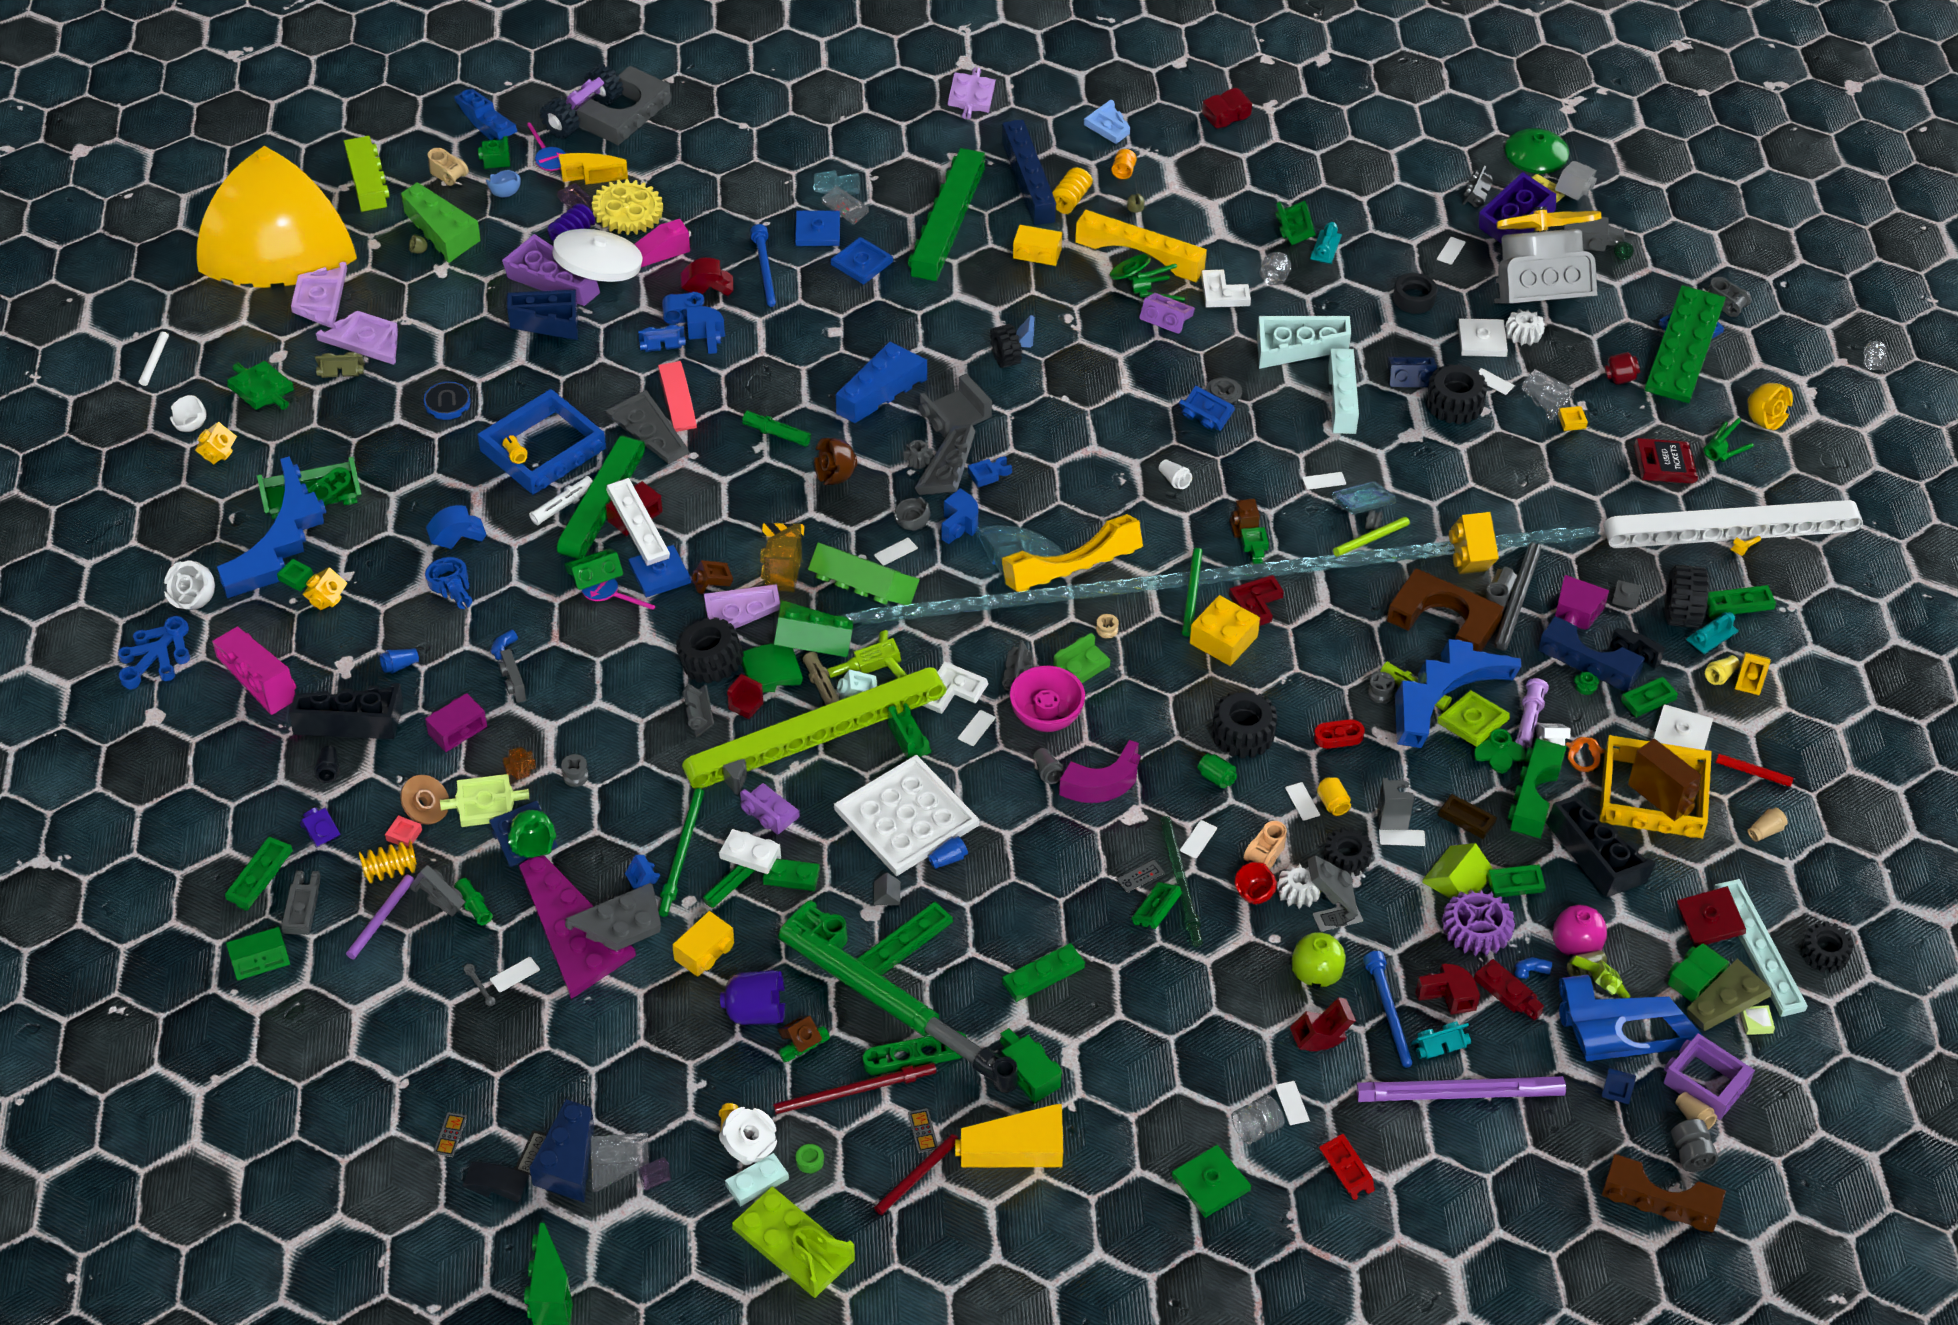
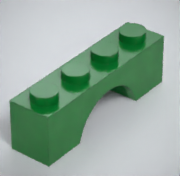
[1508,738,1567,839]

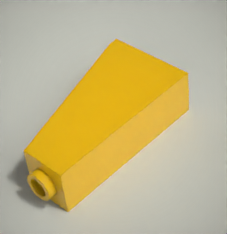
[955,1104,1063,1167]

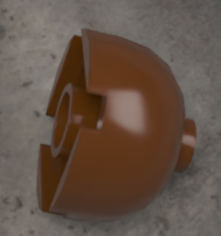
[814,438,857,485]

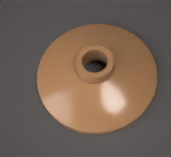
[400,775,449,825]

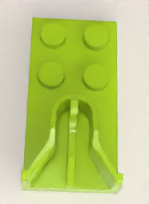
[732,1186,855,1298]

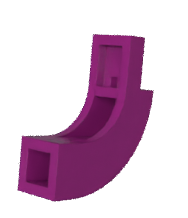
[1059,740,1141,803]

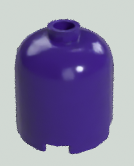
[720,970,785,1025]

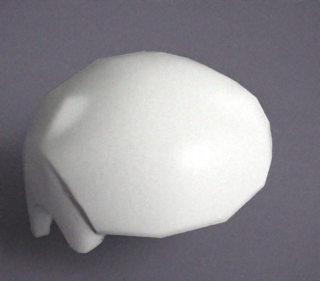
[170,395,207,432]

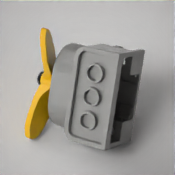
[1494,206,1602,303]

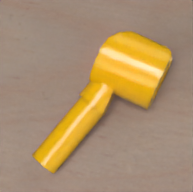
[1730,536,1761,556]

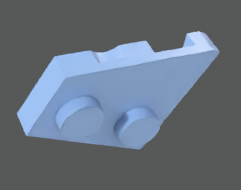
[1084,100,1130,144]

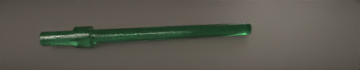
[1161,816,1203,947]

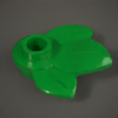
[1474,729,1526,774]

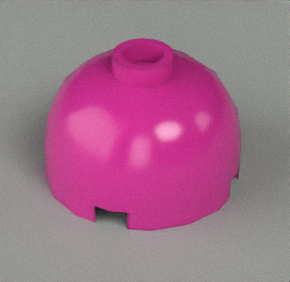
[1552,905,1607,956]

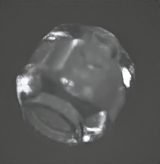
[1259,252,1292,285]

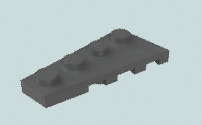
[606,390,689,464]
[915,424,975,495]

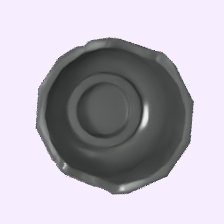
[894,497,930,531]

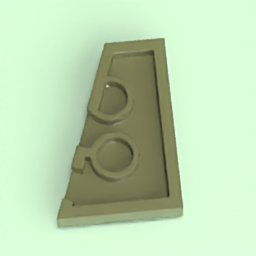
[1687,958,1771,1031]

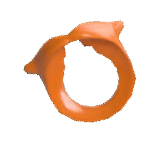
[1566,737,1605,772]

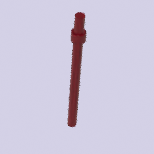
[773,1062,937,1115]

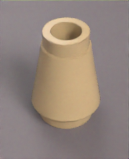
[1748,807,1788,842]
[1676,1092,1717,1130]

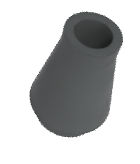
[1034,748,1064,784]

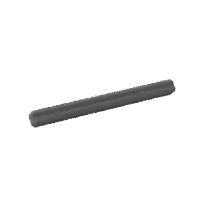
[1494,542,1541,651]

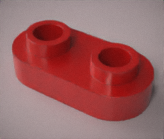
[1314,719,1365,749]

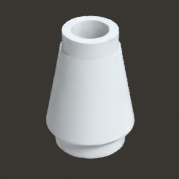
[1159,459,1192,489]

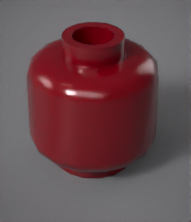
[1604,352,1640,385]

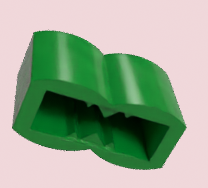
[1668,943,1729,1003]

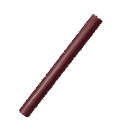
[874,1134,958,1215]

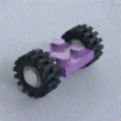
[540,64,624,139]

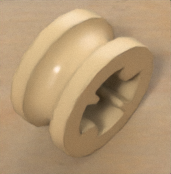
[1096,614,1119,638]

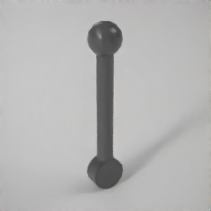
[464,964,496,1007]

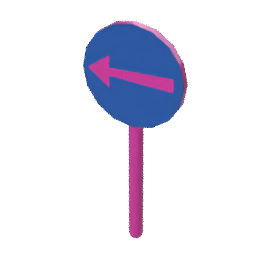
[527,122,566,171]
[582,579,655,610]

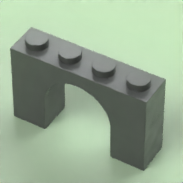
[577,66,671,145]

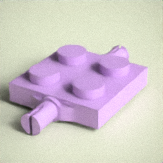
[948,67,996,120]

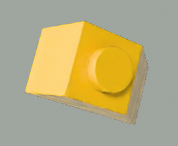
[1735,652,1771,695]

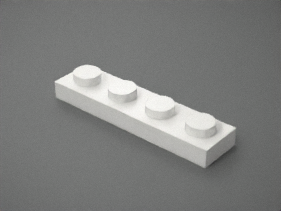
[606,478,670,566]

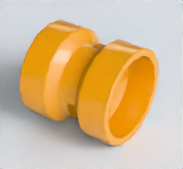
[1111,149,1137,179]

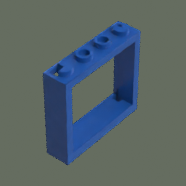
[477,389,606,495]

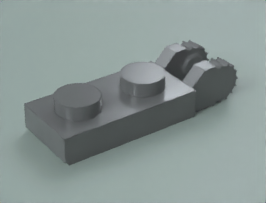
[282,870,320,935]

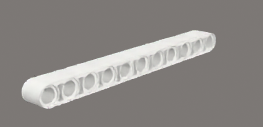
[1603,500,1863,548]

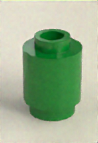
[1198,753,1237,788]

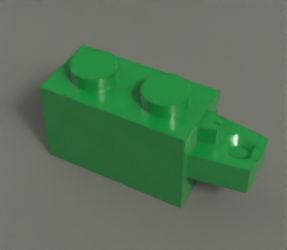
[1000,1028,1062,1104]

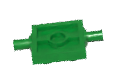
[227,360,294,410]

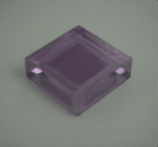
[639,1157,671,1191]

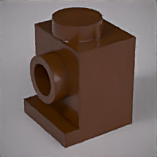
[1229,499,1260,538]

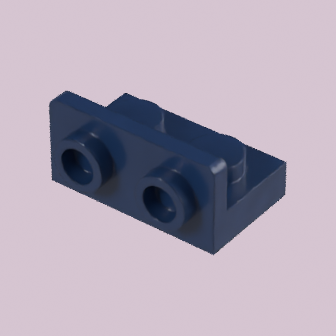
[1388,357,1437,387]

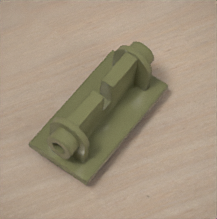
[315,352,365,378]

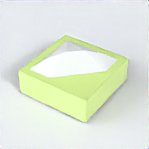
[1740,1005,1775,1035]

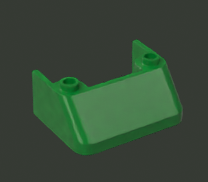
[257,457,362,520]

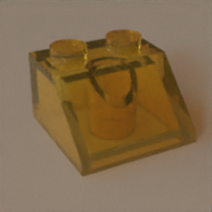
[760,523,802,592]

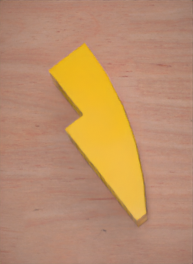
[559,153,628,185]

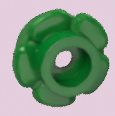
[1574,672,1599,695]

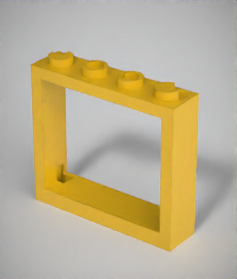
[1599,735,1712,839]

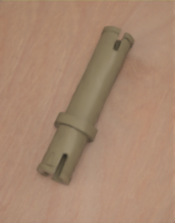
[803,652,840,705]

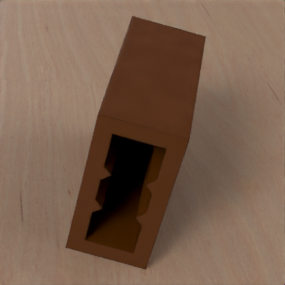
[1628,738,1702,821]

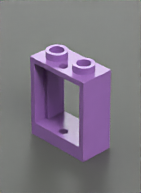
[1664,1033,1755,1120]

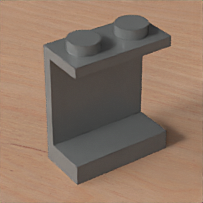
[919,373,992,438]

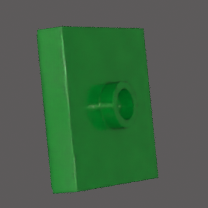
[1172,1145,1251,1218]

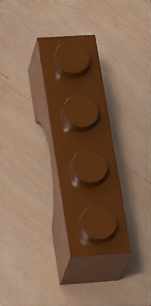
[1602,1154,1726,1233]

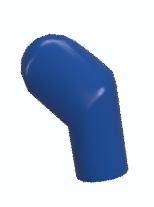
[490,630,518,661]
[1514,957,1552,979]

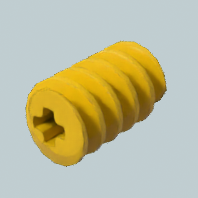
[1052,167,1093,214]
[359,840,417,884]

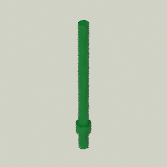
[658,788,704,917]

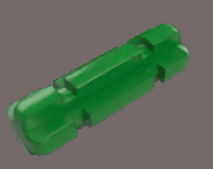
[778,1026,830,1062]

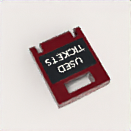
[1634,438,1698,484]

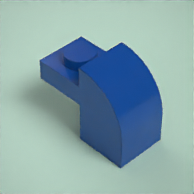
[686,306,725,354]
[942,488,978,544]
[426,505,487,549]

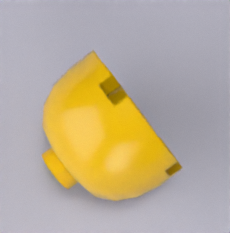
[1748,383,1793,430]

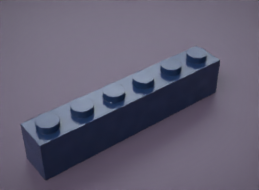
[1002,119,1056,226]

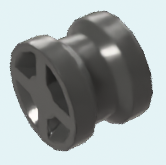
[1368,672,1395,704]
[561,754,589,787]

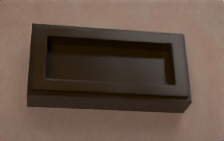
[1438,794,1497,839]

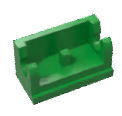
[888,703,931,760]
[226,927,290,981]

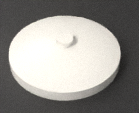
[552,229,642,282]

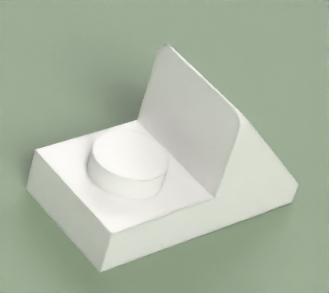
[1536,723,1570,746]

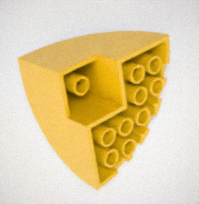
[197,146,357,288]

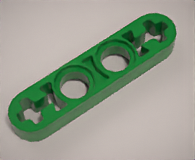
[863,1031,967,1075]

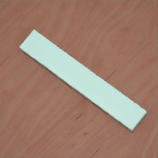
[1714,879,1807,1017]

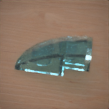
[976,525,1064,575]

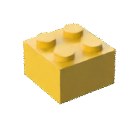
[1449,512,1499,574]
[1190,595,1260,666]

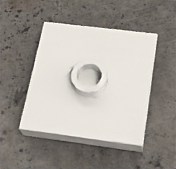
[1458,319,1508,357]
[1653,704,1713,761]

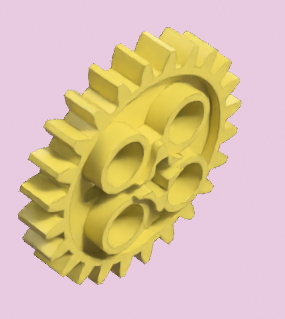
[592,179,663,235]

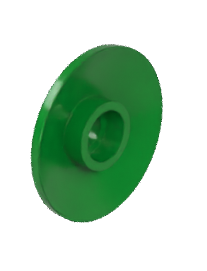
[1110,254,1151,281]

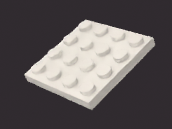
[834,755,979,876]

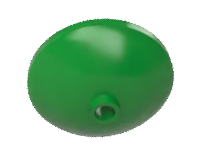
[1505,128,1569,174]

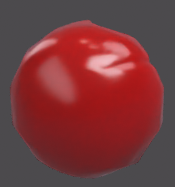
[1235,862,1277,904]

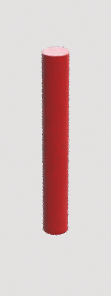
[1716,754,1794,787]

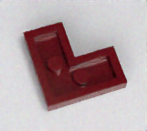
[1229,575,1284,626]

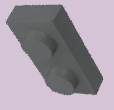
[498,649,526,703]

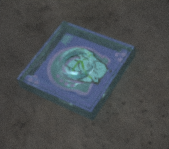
[1332,481,1396,515]

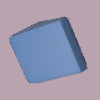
[1016,315,1035,348]

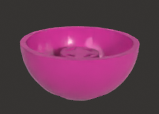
[1010,666,1085,732]

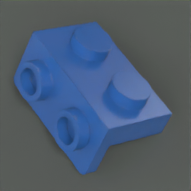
[1178,385,1235,431]

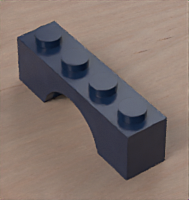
[1538,616,1645,692]

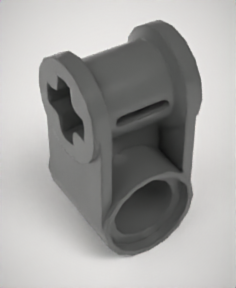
[1707,277,1752,317]

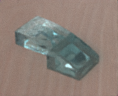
[814,170,861,195]

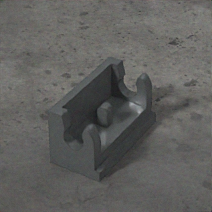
[1377,778,1414,830]

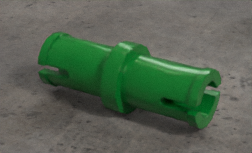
[454,878,493,925]

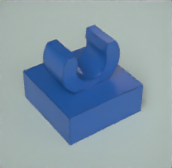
[625,855,660,890]

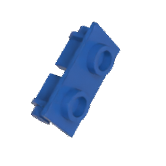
[638,325,686,352]

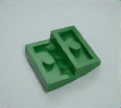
[742,643,803,693]

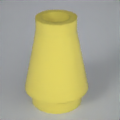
[1705,655,1740,685]

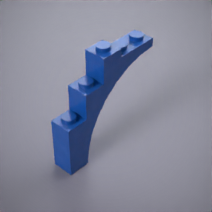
[217,456,326,598]
[1395,639,1521,748]

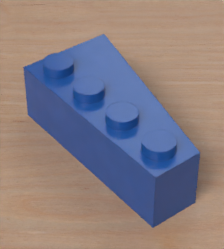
[836,342,927,423]

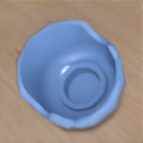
[486,170,521,198]

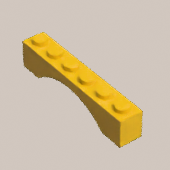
[1075,210,1207,282]
[1001,514,1143,592]

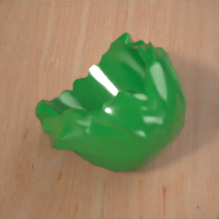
[508,809,556,858]

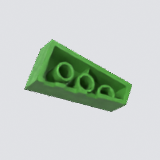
[401,182,481,263]
[808,542,920,606]

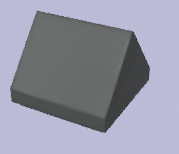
[723,759,747,795]
[874,872,901,905]

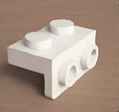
[719,829,781,874]

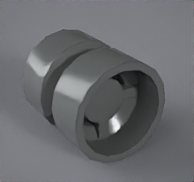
[1671,1119,1719,1172]

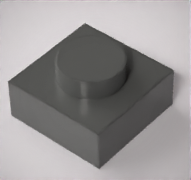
[1612,580,1642,609]

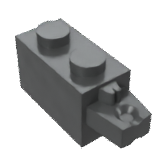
[1561,217,1624,251]

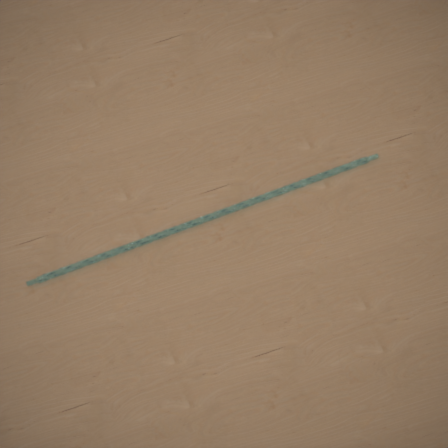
[836,527,1595,624]

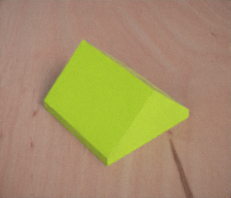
[1422,843,1493,899]

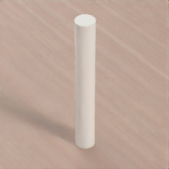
[139,332,169,386]

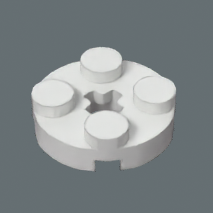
[719,1107,777,1165]

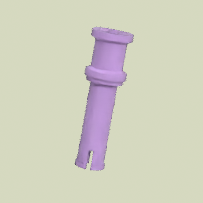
[1516,678,1549,748]

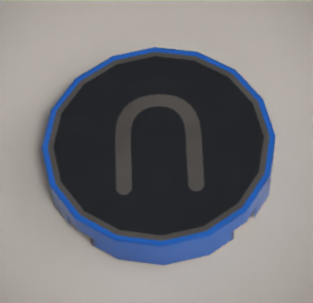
[424,382,471,420]

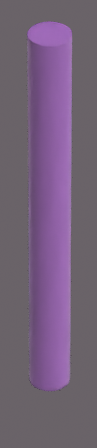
[346,874,414,959]

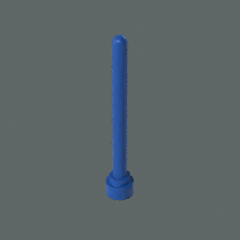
[750,224,776,307]
[1363,951,1412,1068]

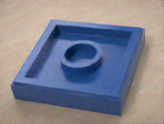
[831,237,893,285]

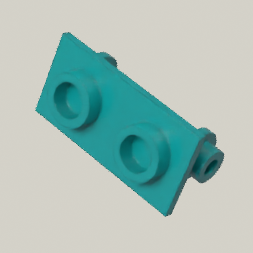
[1310,222,1342,264]
[1686,612,1739,655]
[1411,1021,1471,1060]

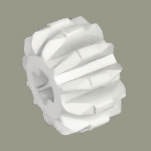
[1505,309,1545,346]
[1277,864,1321,909]

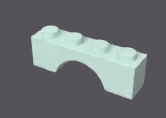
[1328,349,1359,434]

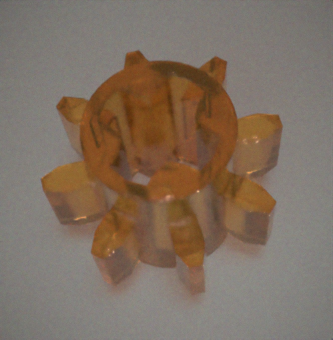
[503,747,536,779]

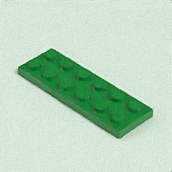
[1645,285,1726,403]

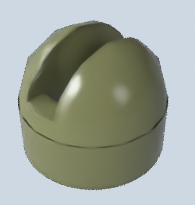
[1127,194,1145,213]
[409,235,428,253]

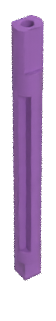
[1356,1076,1566,1102]

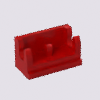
[1319,1134,1375,1200]

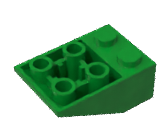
[524,1223,573,1325]

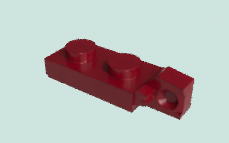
[1474,959,1544,1021]

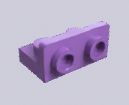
[1140,293,1195,334]
[740,783,800,835]

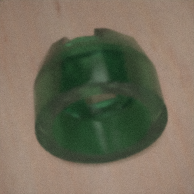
[1614,242,1634,260]

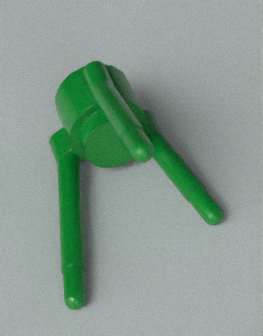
[1132,264,1185,302]
[1704,418,1754,462]

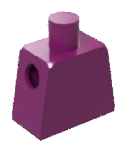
[1555,575,1609,630]

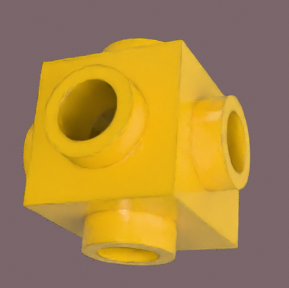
[195,422,237,465]
[303,567,347,610]

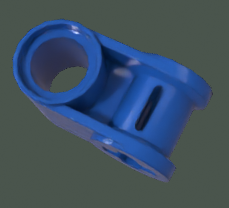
[662,292,704,324]

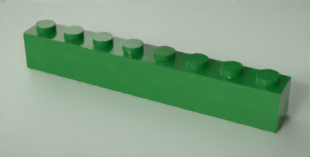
[908,148,985,281]

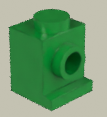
[478,136,510,169]

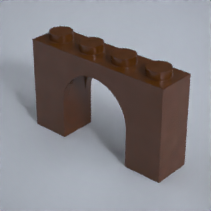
[1387,568,1504,652]

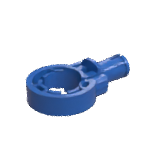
[425,557,472,609]

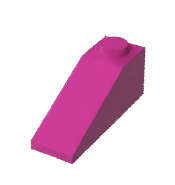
[634,219,690,267]

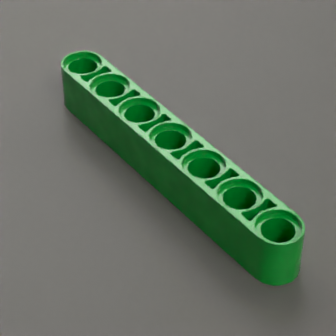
[557,436,645,559]

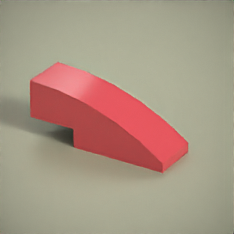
[658,361,697,432]

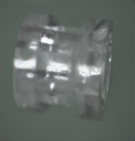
[1864,341,1887,370]

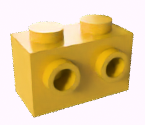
[1013,225,1062,266]
[672,911,734,977]

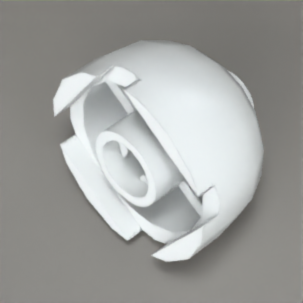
[164,560,215,610]

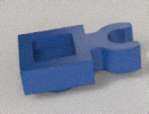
[968,456,1012,488]

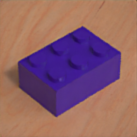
[1479,172,1556,244]

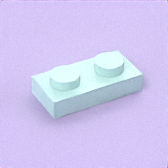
[725,1153,789,1207]

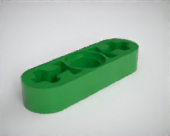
[307,467,352,506]

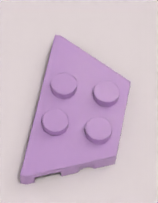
[291,262,347,328]
[316,311,398,365]

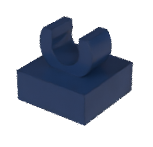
[1602,1068,1636,1104]

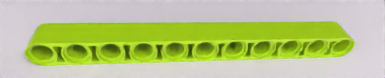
[682,667,947,789]

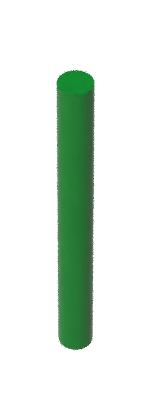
[1182,548,1203,637]

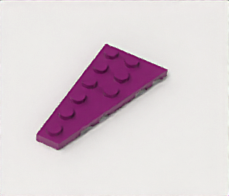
[519,856,636,999]

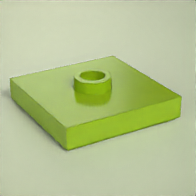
[1438,690,1510,747]

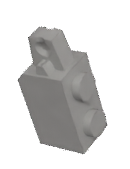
[1555,161,1597,200]

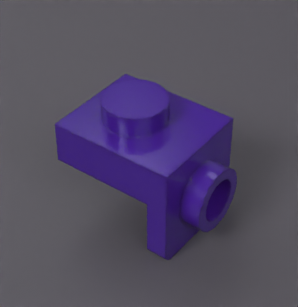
[299,807,340,848]

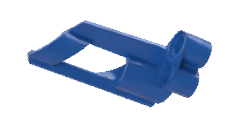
[1559,975,1704,1061]

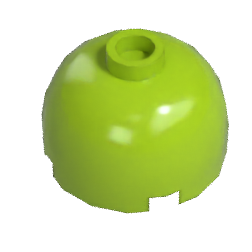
[1292,932,1346,987]

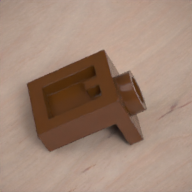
[692,560,733,594]
[778,1015,822,1052]

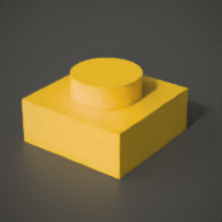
[1558,406,1588,431]

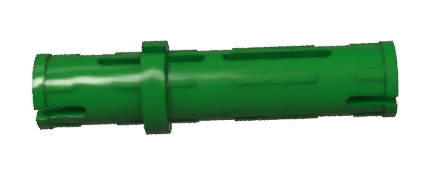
[742,410,811,447]

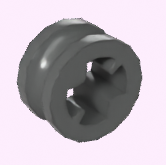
[1365,509,1383,530]

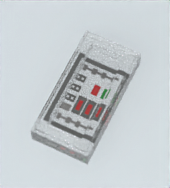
[822,186,869,224]

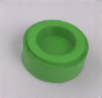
[796,1144,824,1173]

